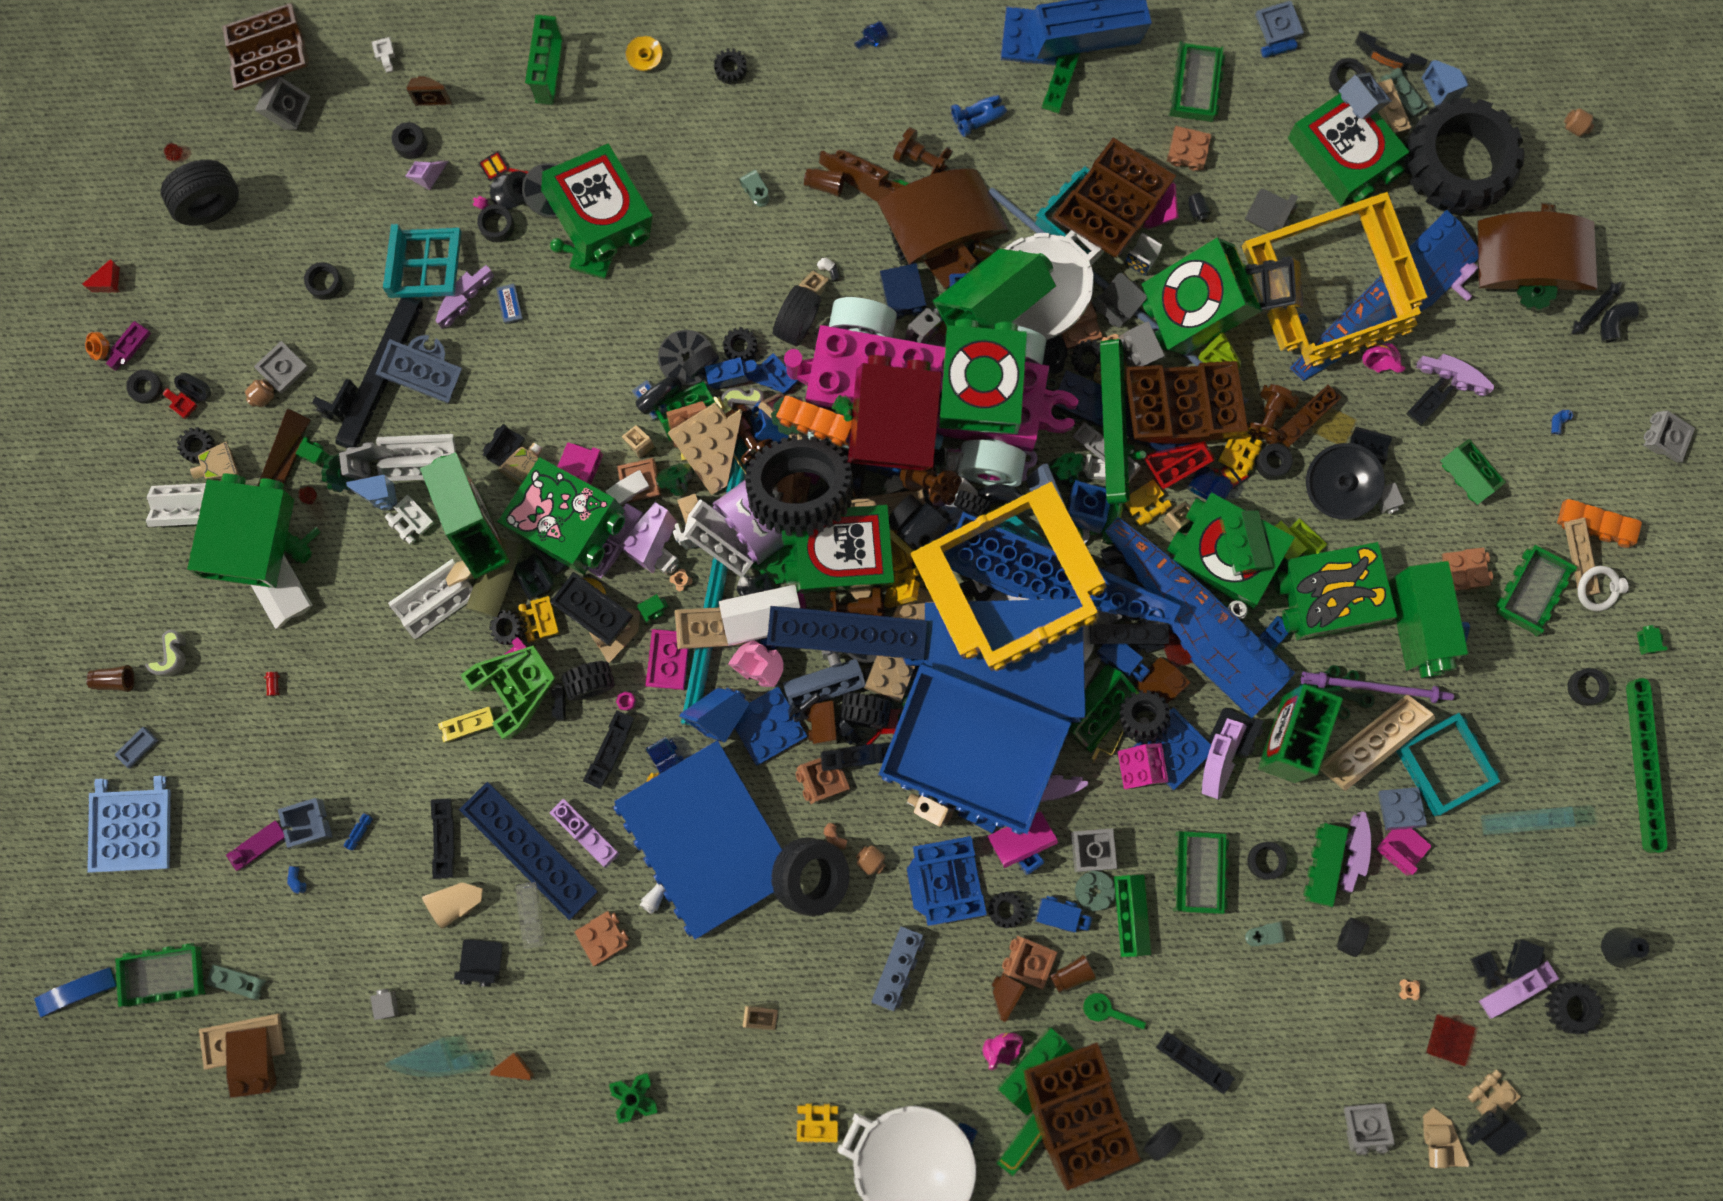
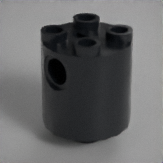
[896,502,953,551]

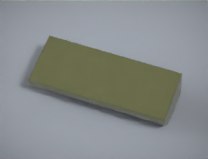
[466,538,524,618]

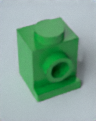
[295,437,329,467]
[637,594,669,625]
[1636,625,1668,655]

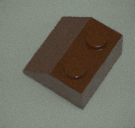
[807,701,837,746]

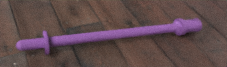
[1301,671,1455,703]

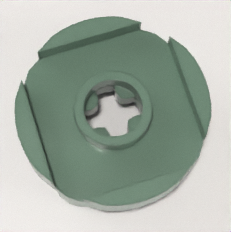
[1075,871,1115,911]

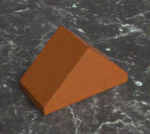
[490,1052,534,1080]

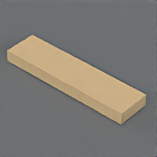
[1564,517,1600,596]

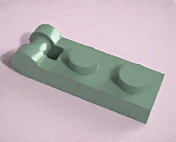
[1381,67,1427,119]
[206,965,266,1000]

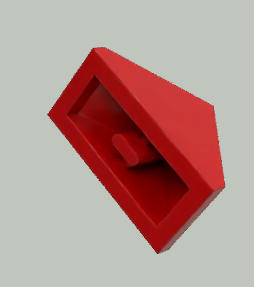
[82,259,120,293]

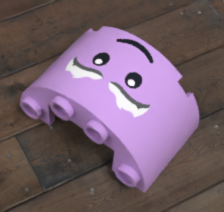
[712,480,785,565]

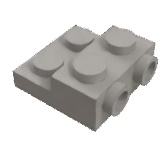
[1644,411,1695,462]
[1344,1103,1394,1155]

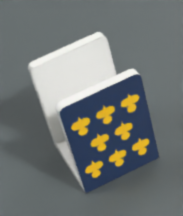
[1125,233,1163,276]

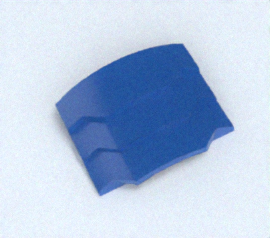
[907,836,987,926]

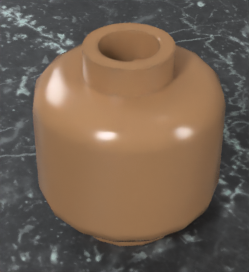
[1564,108,1594,137]
[245,379,274,407]
[856,845,885,875]

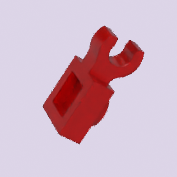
[163,388,198,420]

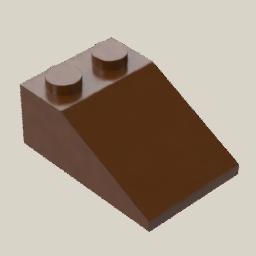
[226,1026,277,1098]

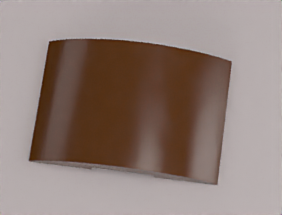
[222,3,309,91]
[1052,137,1176,258]
[878,168,1009,265]
[1477,211,1597,290]
[1124,361,1248,444]
[1024,1042,1140,1191]

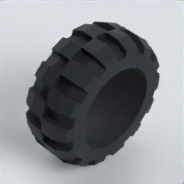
[1404,98,1525,214]

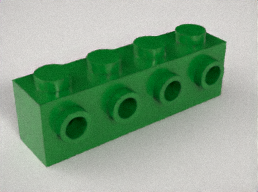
[1303,823,1348,907]
[1114,875,1151,957]

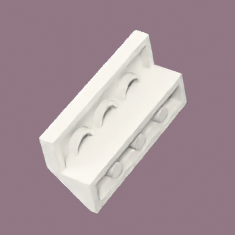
[376,434,456,481]
[146,483,206,527]
[684,499,753,578]
[251,554,313,629]
[388,559,473,639]
[719,585,800,646]

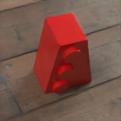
[1144,441,1215,489]

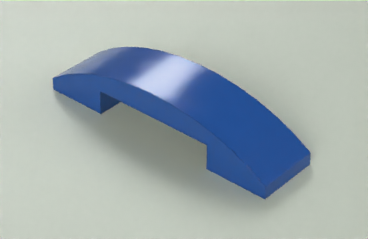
[34,967,117,1018]

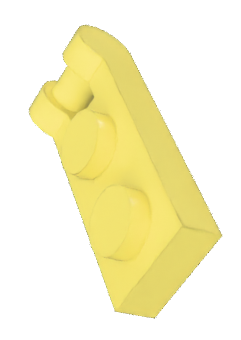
[438,707,495,743]

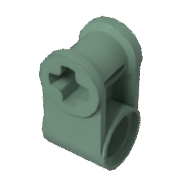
[739,169,769,207]
[1245,921,1286,946]

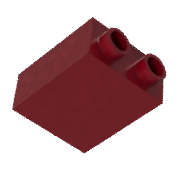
[848,355,941,471]

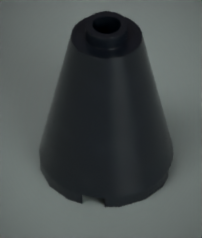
[1601,927,1650,968]

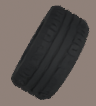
[160,159,239,226]
[771,837,850,917]

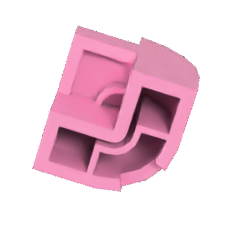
[728,640,783,687]

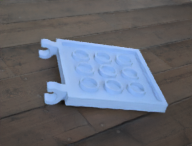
[88,776,171,873]

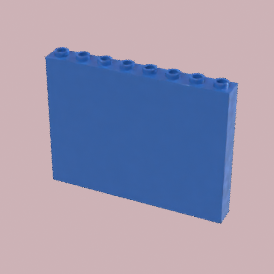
[925,599,1086,723]
[878,663,1071,835]
[613,740,782,939]

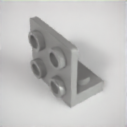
[339,442,393,480]

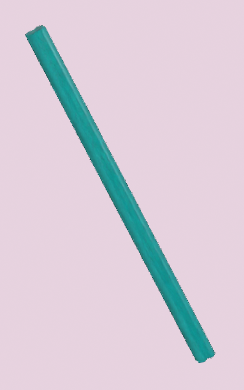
[681,430,754,726]

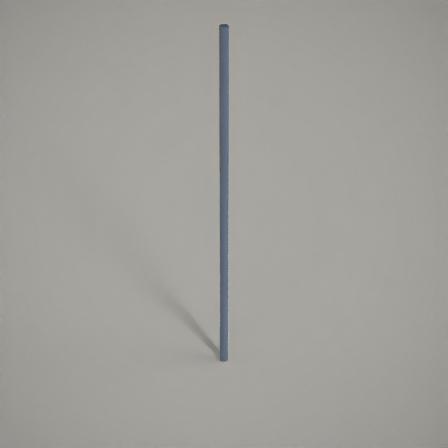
[988,187,1249,405]

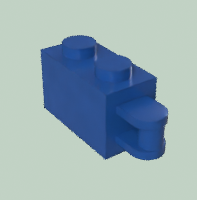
[705,357,760,390]
[1097,644,1150,682]
[1035,896,1093,933]

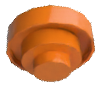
[85,332,110,360]

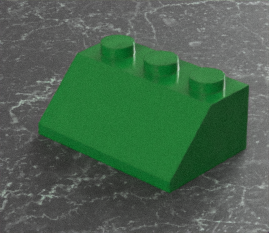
[654,382,715,441]
[1440,439,1506,505]
[1220,510,1273,576]

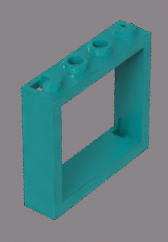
[1035,166,1091,255]
[1396,713,1500,817]

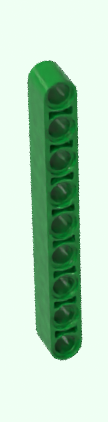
[1100,338,1130,504]
[1626,678,1668,854]

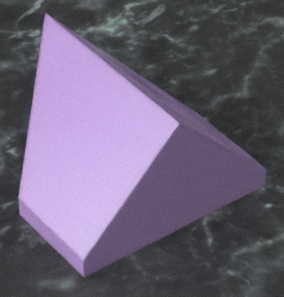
[406,161,448,190]

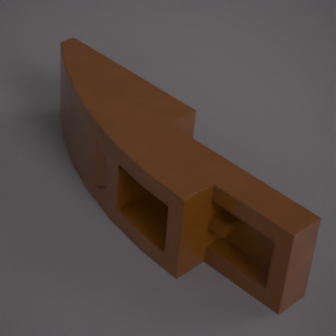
[1278,384,1342,448]

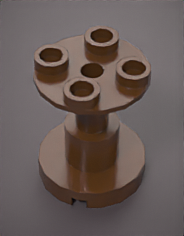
[893,127,953,175]
[1247,384,1299,444]
[725,404,773,465]
[900,464,962,507]
[830,586,885,617]

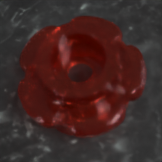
[164,143,183,161]
[298,486,317,505]

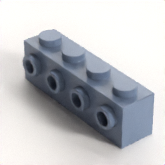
[783,659,865,705]
[871,926,925,1011]

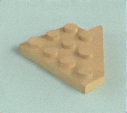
[668,402,742,495]

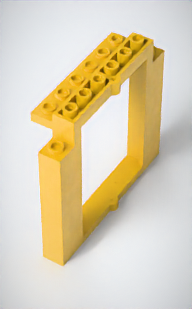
[1242,192,1427,367]
[910,481,1107,672]

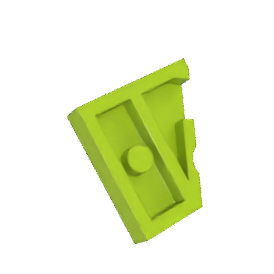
[1199,332,1241,369]

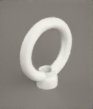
[1578,566,1628,611]

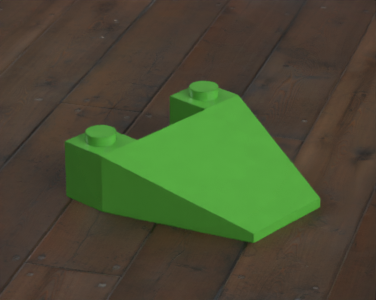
[461,646,556,739]

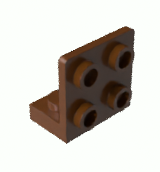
[924,244,976,289]

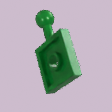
[550,238,613,279]

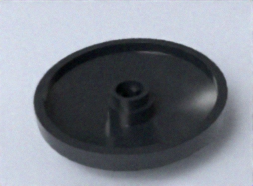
[1306,443,1385,520]

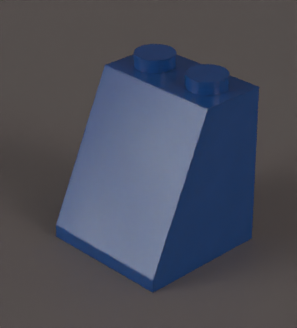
[679,688,750,743]

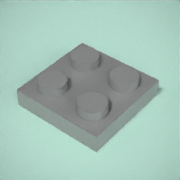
[254,341,309,394]

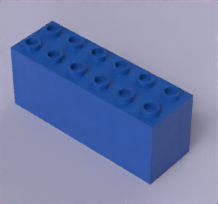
[1028,0,1152,60]

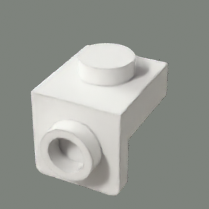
[1082,454,1106,480]
[655,547,679,575]

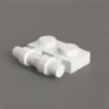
[385,495,434,545]

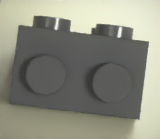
[1245,189,1298,232]
[1092,272,1147,328]

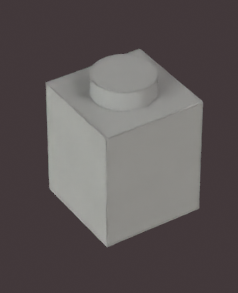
[1377,482,1404,515]
[370,988,399,1020]

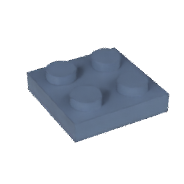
[1255,1,1304,46]
[1378,787,1427,830]

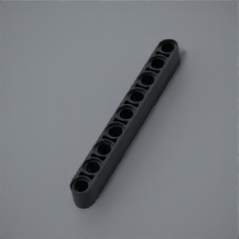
[336,297,423,448]

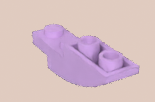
[436,265,494,329]
[1416,354,1494,396]
[588,503,644,578]
[1202,718,1247,800]
[1040,775,1088,802]
[550,799,619,868]
[1339,812,1371,893]
[1479,961,1559,1019]

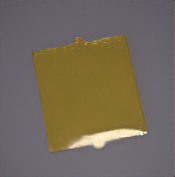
[1312,408,1355,444]

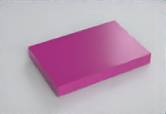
[646,629,689,690]
[988,811,1058,868]

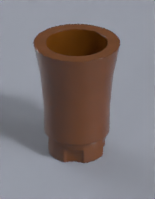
[804,168,845,198]
[86,665,134,692]
[1050,954,1096,993]

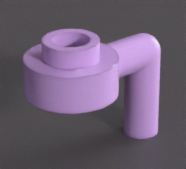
[1452,263,1479,301]
[1022,450,1037,481]

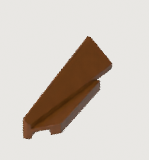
[819,150,904,202]
[257,408,311,486]

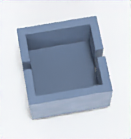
[278,798,332,849]

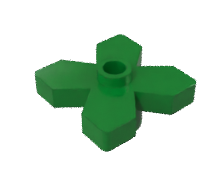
[609,1073,658,1124]

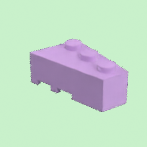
[618,502,677,573]

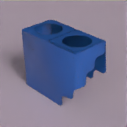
[750,401,789,444]

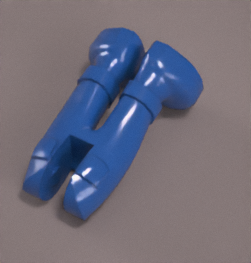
[951,95,1007,137]

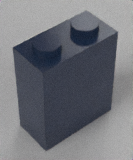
[880,263,926,320]

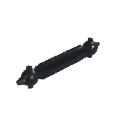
[1572,281,1622,335]

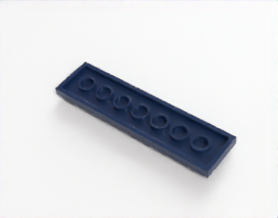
[1053,370,1199,451]
[767,606,927,660]
[459,782,598,920]

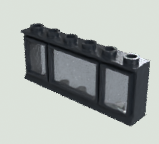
[1245,256,1303,314]

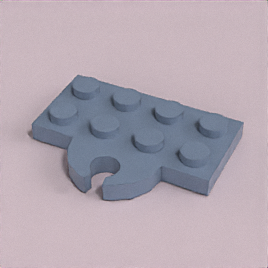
[375,335,462,404]

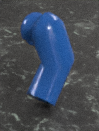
[1551,410,1573,435]
[287,866,307,894]

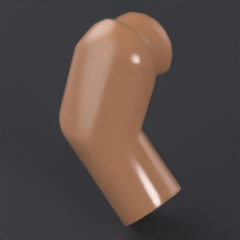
[824,823,847,850]

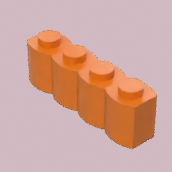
[776,395,852,446]
[1557,499,1642,548]

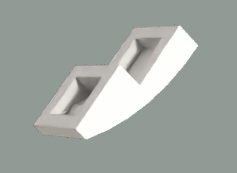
[606,470,649,505]

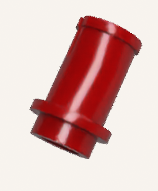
[264,672,280,696]

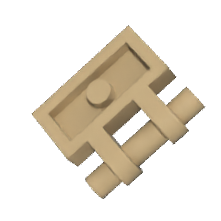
[1467,1070,1521,1115]

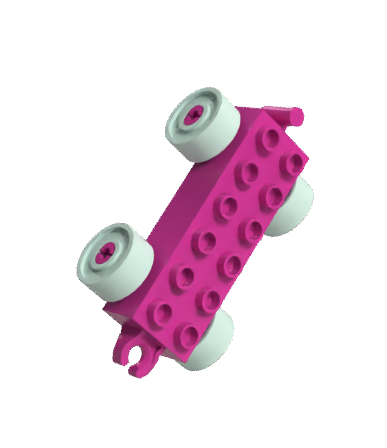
[784,297,1078,487]

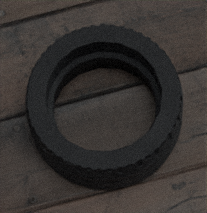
[772,285,821,346]

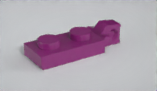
[106,321,151,371]

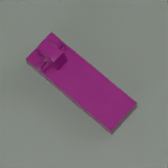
[226,820,285,871]

